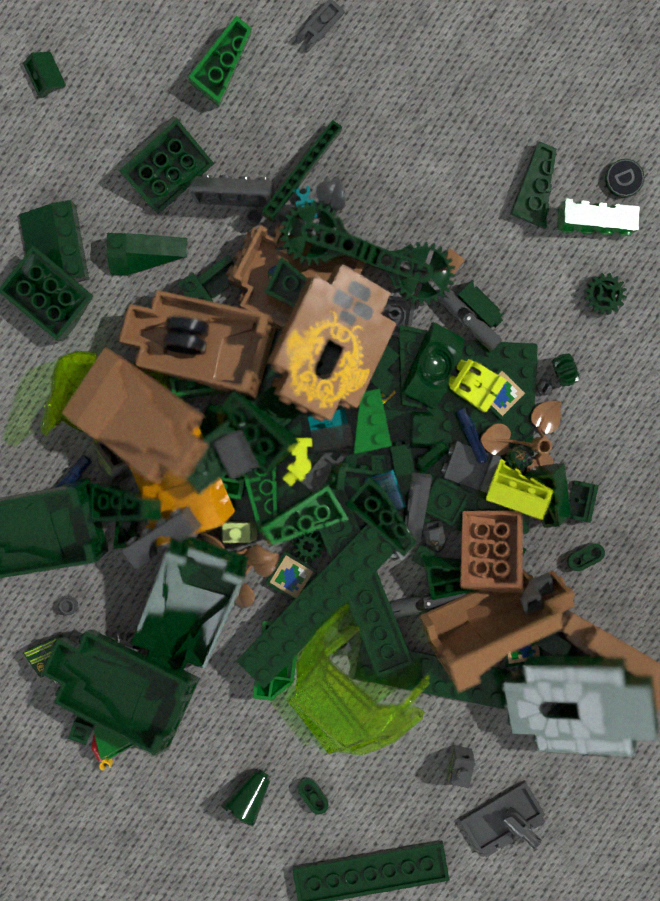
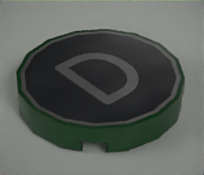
[605,158,645,198]

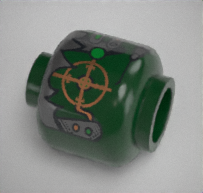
[504,444,534,471]

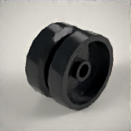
[162,316,209,355]

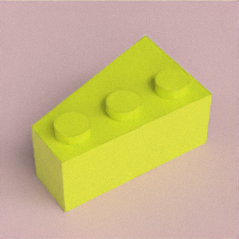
[486,459,553,520]

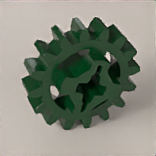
[584,273,627,315]

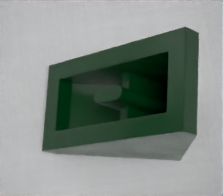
[113,521,137,549]

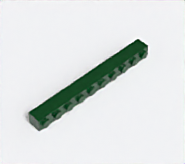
[262,120,342,222]

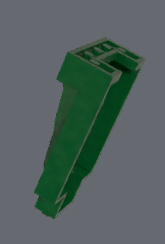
[0,478,109,578]
[132,536,248,670]
[42,629,200,757]

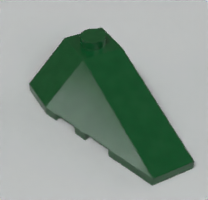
[107,233,187,275]
[222,390,299,474]
[346,477,417,556]

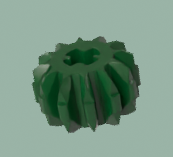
[552,353,579,387]
[292,532,324,562]

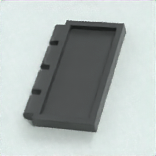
[460,780,546,857]

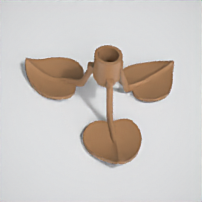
[480,401,561,473]
[199,532,279,608]

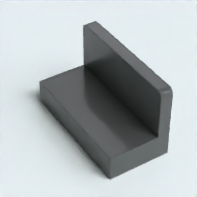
[214,430,259,479]

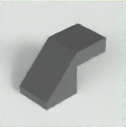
[521,573,555,616]

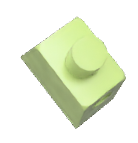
[221,521,257,543]

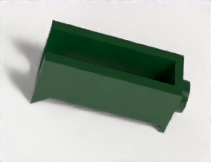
[457,279,505,328]
[390,440,415,493]

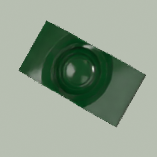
[402,322,464,409]

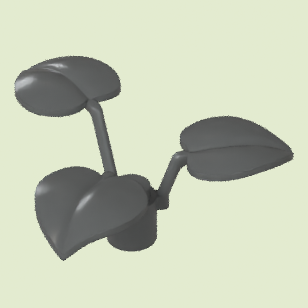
[277,177,354,251]

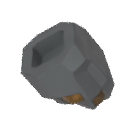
[423,521,446,551]

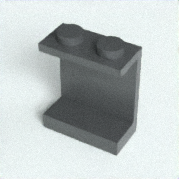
[441,441,501,493]

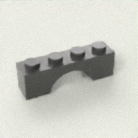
[122,506,202,570]

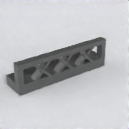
[404,473,432,544]

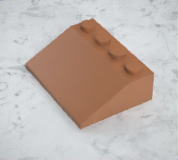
[461,511,523,593]

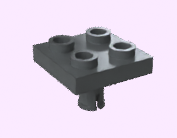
[381,296,415,336]

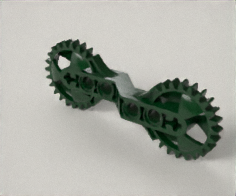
[280,200,455,306]

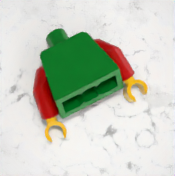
[91,726,134,770]

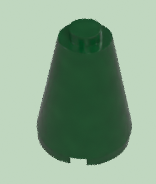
[221,769,270,827]

